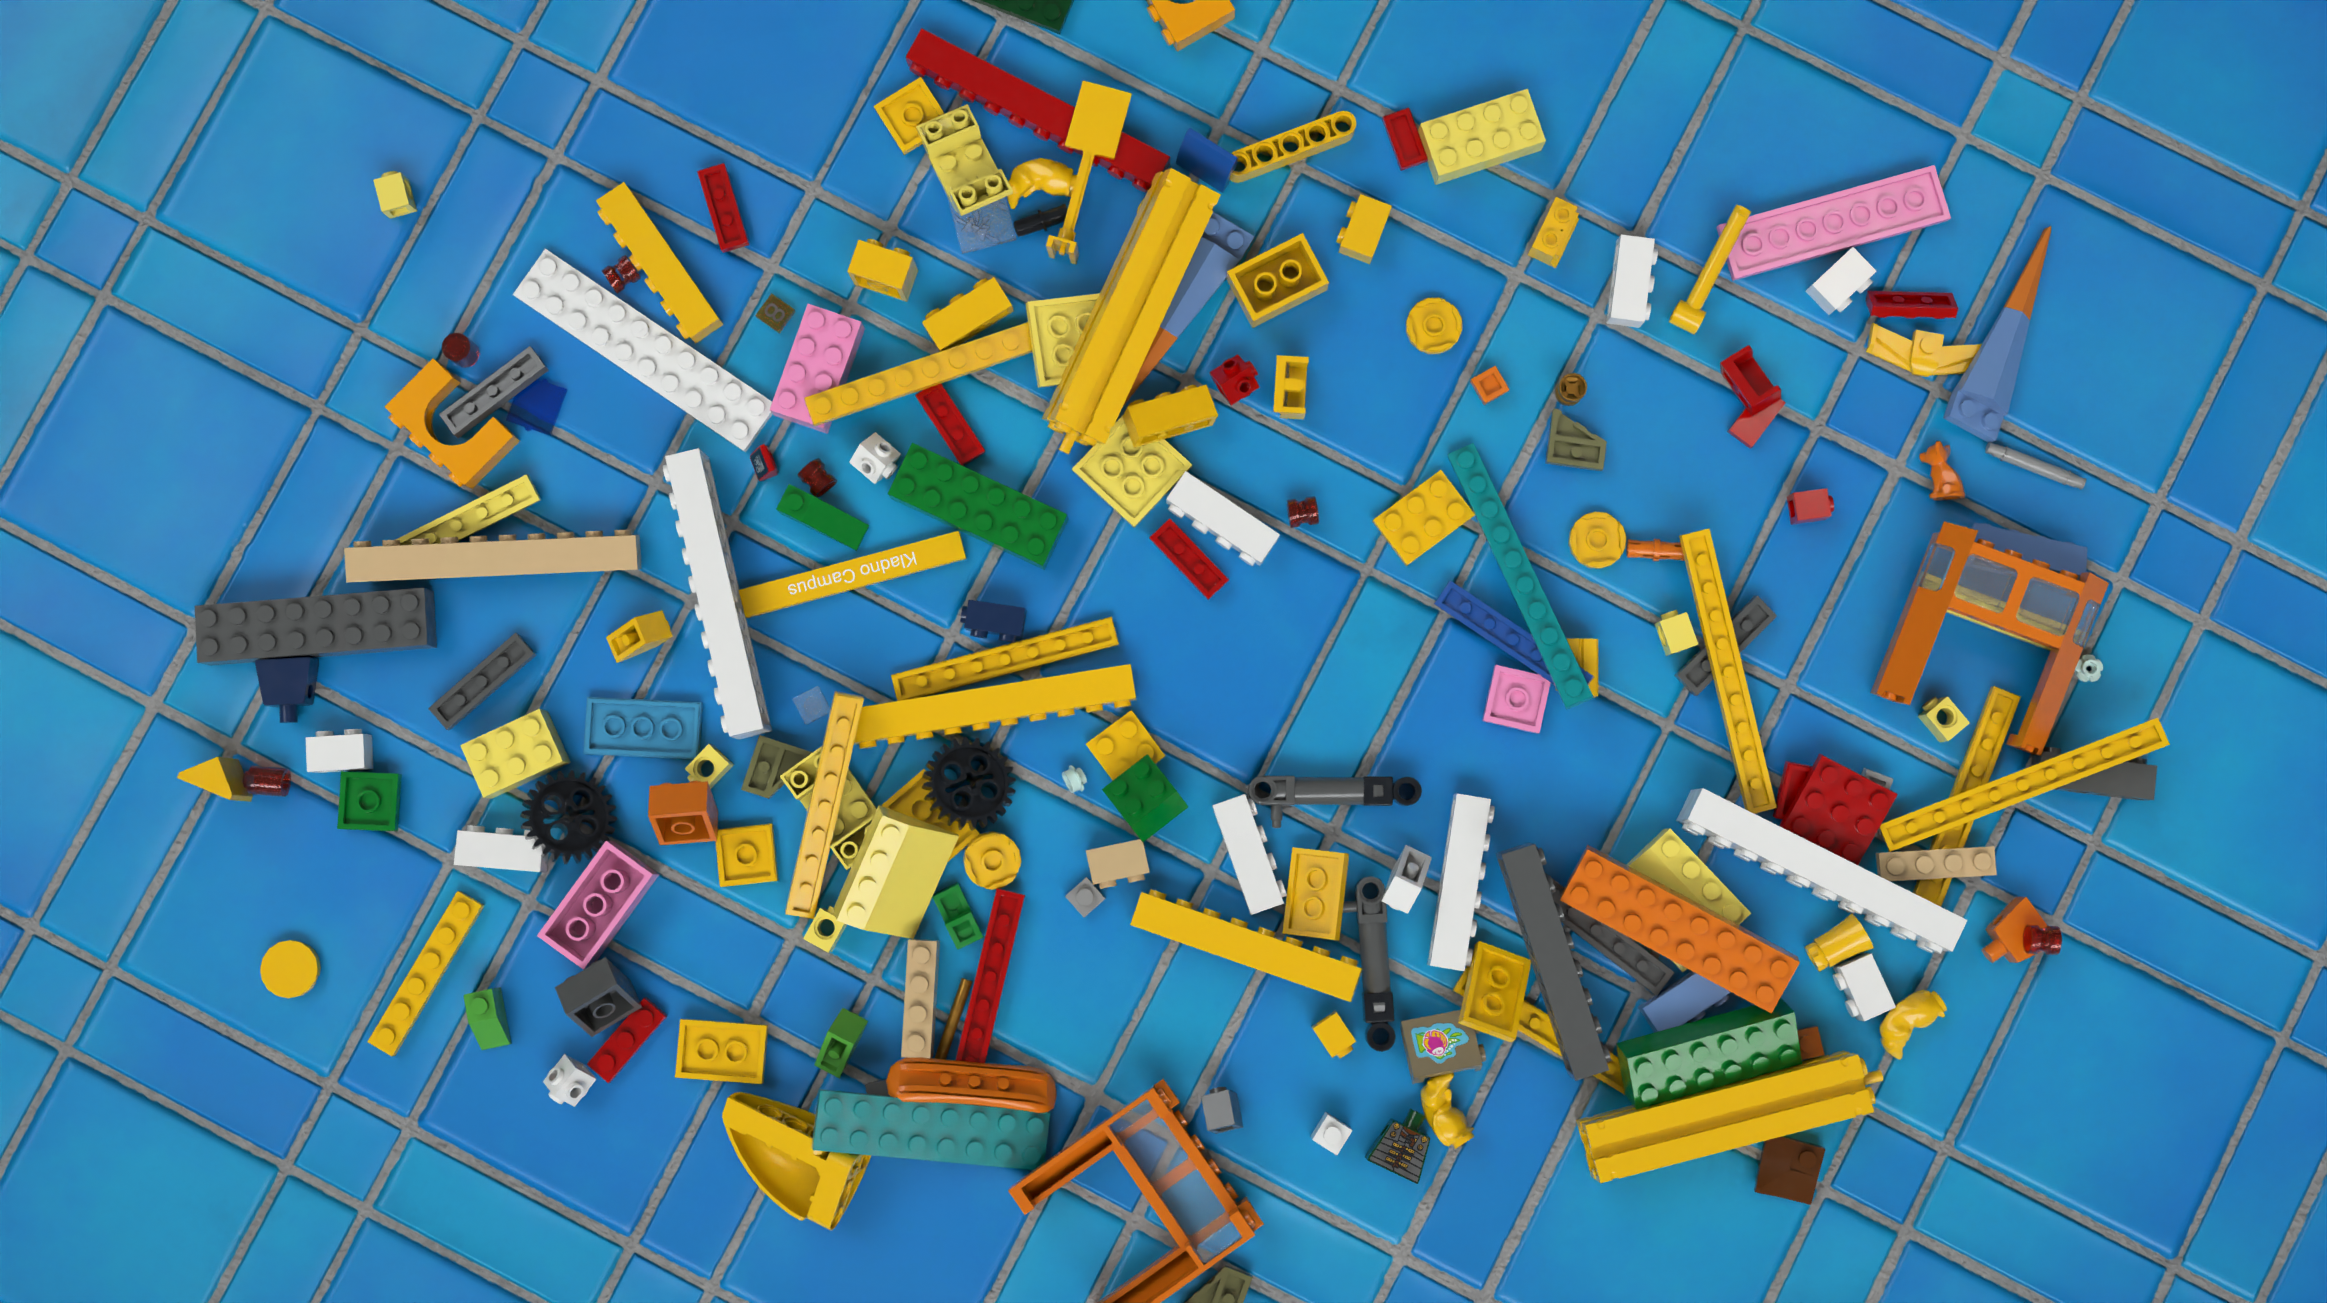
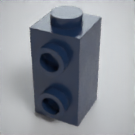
[960,600,1027,643]

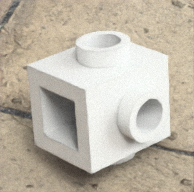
[849,432,901,484]
[543,1054,596,1107]

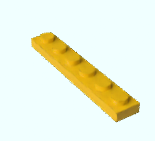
[368,891,485,1056]

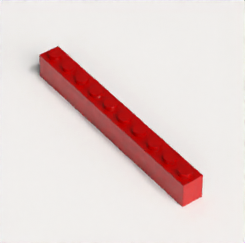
[905,28,1170,193]

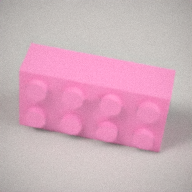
[770,304,865,434]
[537,841,660,970]

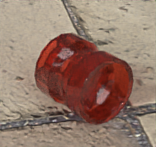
[602,255,641,294]
[798,458,837,498]
[1286,496,1319,528]
[2023,925,2062,955]

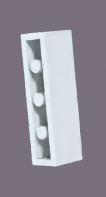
[1166,471,1280,566]
[1212,794,1287,915]

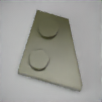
[1545,408,1607,471]
[741,735,813,799]
[1185,1265,1253,1303]

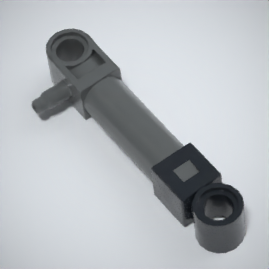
[1248,776,1422,828]
[1343,876,1396,1052]

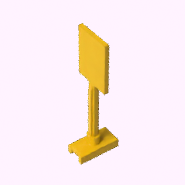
[1046,81,1132,264]

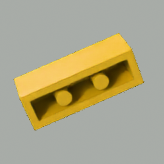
[922,277,1014,352]
[1123,385,1218,448]

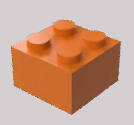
[648,781,718,845]

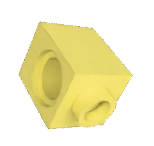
[373,171,417,219]
[1655,610,1699,656]
[1918,696,1970,743]
[685,744,734,789]
[803,906,847,953]

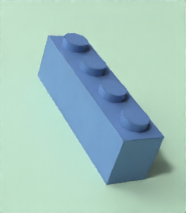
[1965,523,2087,584]
[1638,971,1731,1033]

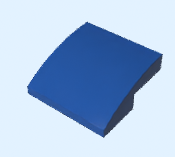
[1176,128,1238,193]

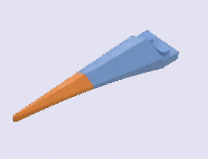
[1122,212,1255,408]
[1943,226,2051,443]

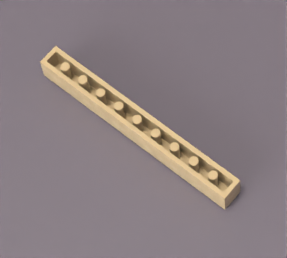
[344,529,642,583]

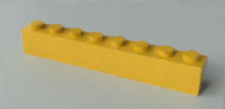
[1130,889,1363,1002]

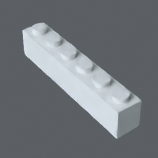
[1427,794,1495,971]

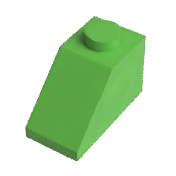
[463,987,511,1050]
[814,1008,868,1079]

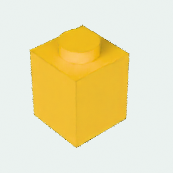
[1311,1011,1356,1058]

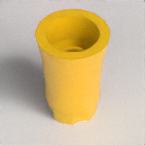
[1804,913,1874,972]

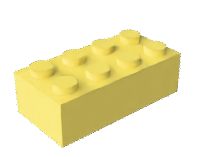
[1418,89,1546,185]

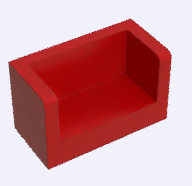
[1720,345,1781,416]

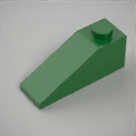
[776,484,869,551]

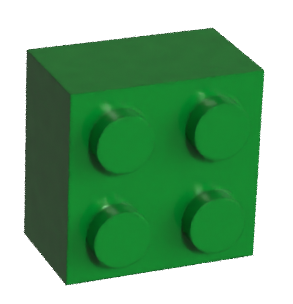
[1102,754,1188,842]

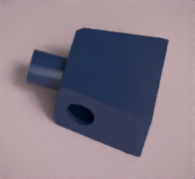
[255,657,319,723]

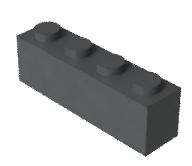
[2031,747,2157,801]

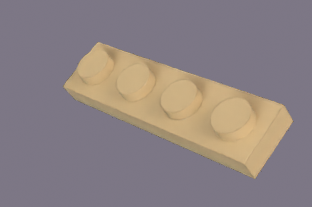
[1876,846,1997,881]

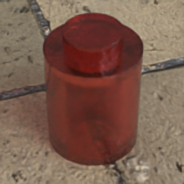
[442,333,479,368]
[243,766,291,797]

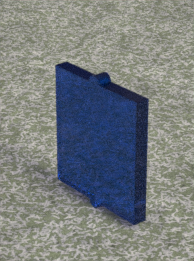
[506,379,567,436]

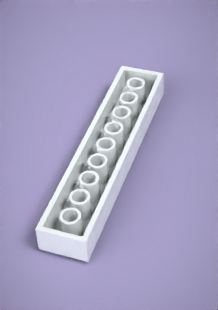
[663,448,772,739]
[1676,788,1967,954]

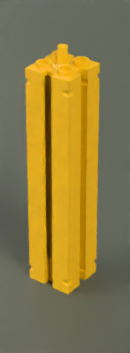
[1042,168,1221,455]
[1576,1051,1883,1183]

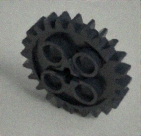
[922,737,1016,831]
[520,770,617,864]

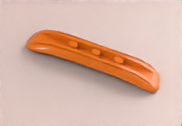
[886,1057,1057,1113]

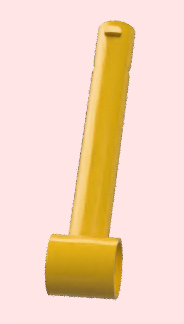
[1669,205,1751,335]

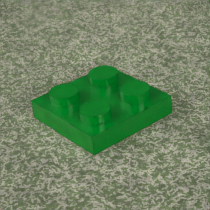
[337,771,402,831]

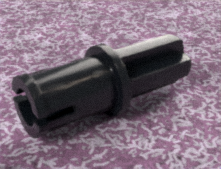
[1014,203,1067,237]

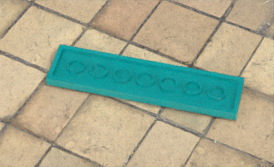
[811,1089,1051,1170]

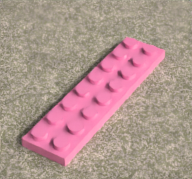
[1716,165,1951,281]

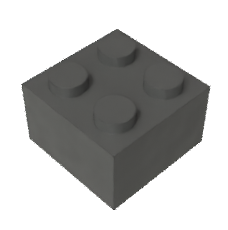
[555,957,642,1037]

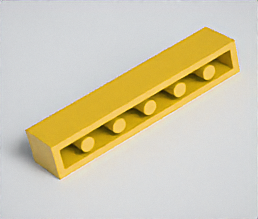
[596,182,723,344]

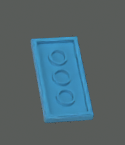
[583,697,703,759]

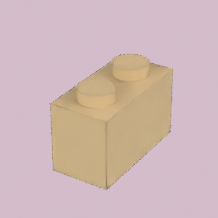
[1086,839,1150,889]

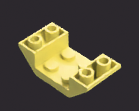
[916,104,1013,216]
[780,746,877,870]

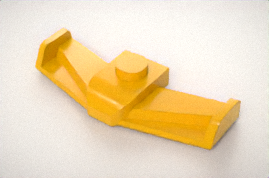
[1866,323,1982,377]

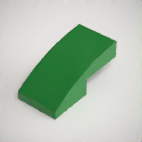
[932,882,983,950]

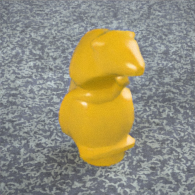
[1007,158,1077,209]
[1879,990,1947,1060]
[1420,1073,1475,1149]

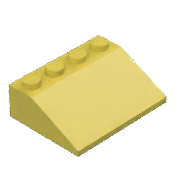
[833,805,959,939]
[1626,828,1751,972]

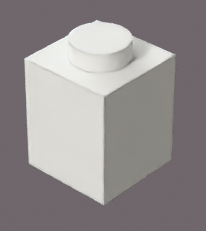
[1310,1112,1353,1155]

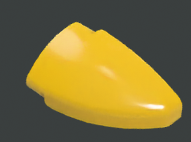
[722,1092,871,1231]

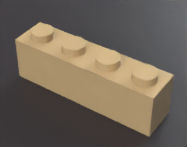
[901,939,940,1059]

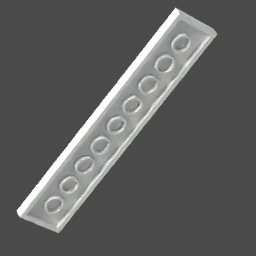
[513,249,773,453]

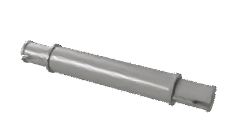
[1985,442,2086,490]

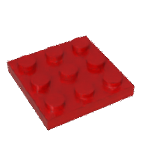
[1779,753,1898,865]

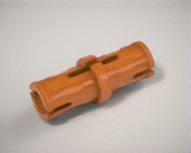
[1626,539,1685,561]

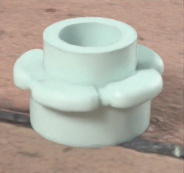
[2074,654,2103,682]
[1062,765,1087,793]

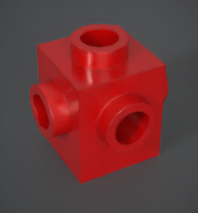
[1209,354,1259,405]

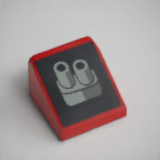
[750,444,779,481]

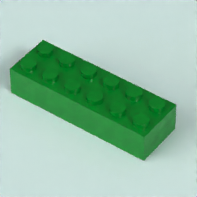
[888,443,1069,570]
[1616,998,1802,1110]

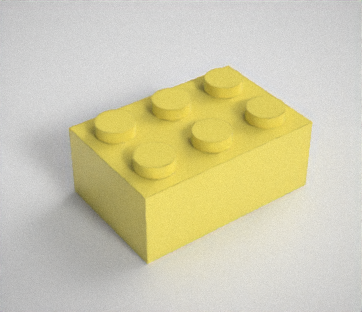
[460,709,571,799]

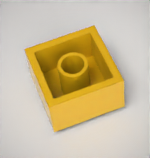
[847,239,918,302]

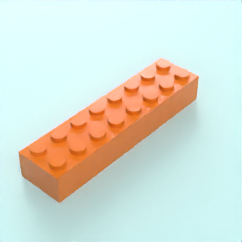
[1560,845,1800,1014]

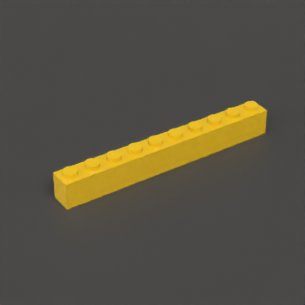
[854,664,1136,749]

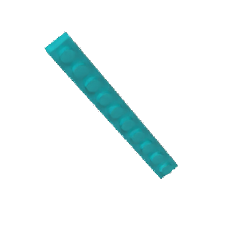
[1447,443,1593,710]

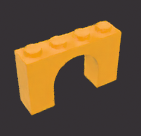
[1146,0,1235,52]
[385,358,520,489]

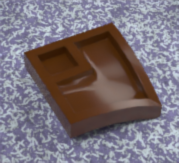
[1754,1136,1825,1205]

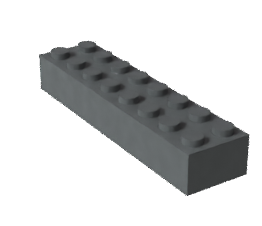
[195,588,437,666]
[1495,843,1611,1081]

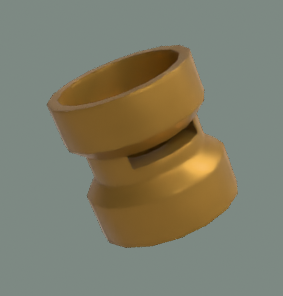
[1555,373,1587,406]

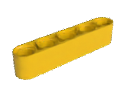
[1230,111,1356,183]

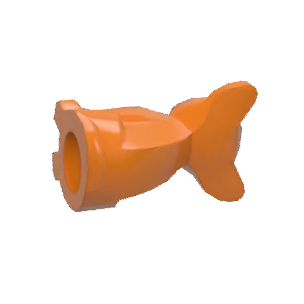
[1919,441,1965,501]

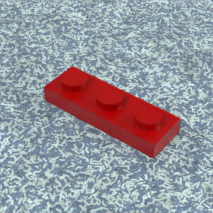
[697,163,750,253]
[1865,291,1958,319]
[915,384,986,466]
[1149,519,1229,600]
[587,997,667,1083]

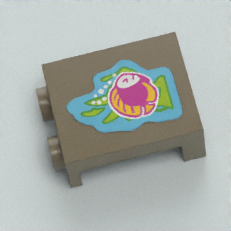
[1400,1010,1486,1084]

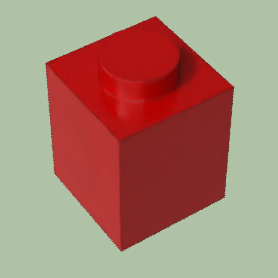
[1787,488,1834,525]

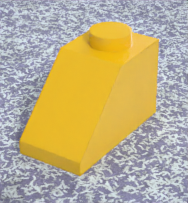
[606,610,673,663]

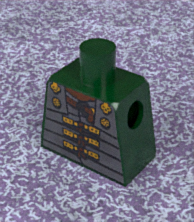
[1365,1108,1430,1184]

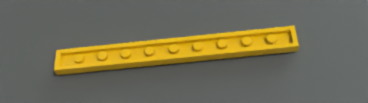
[804,322,1033,427]
[1679,529,1777,814]
[1879,718,2170,852]

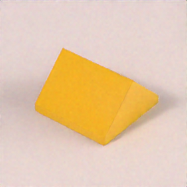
[177,757,253,802]

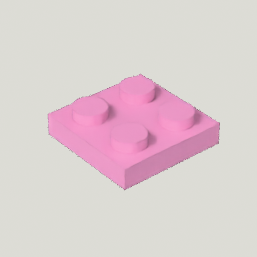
[1482,665,1551,734]

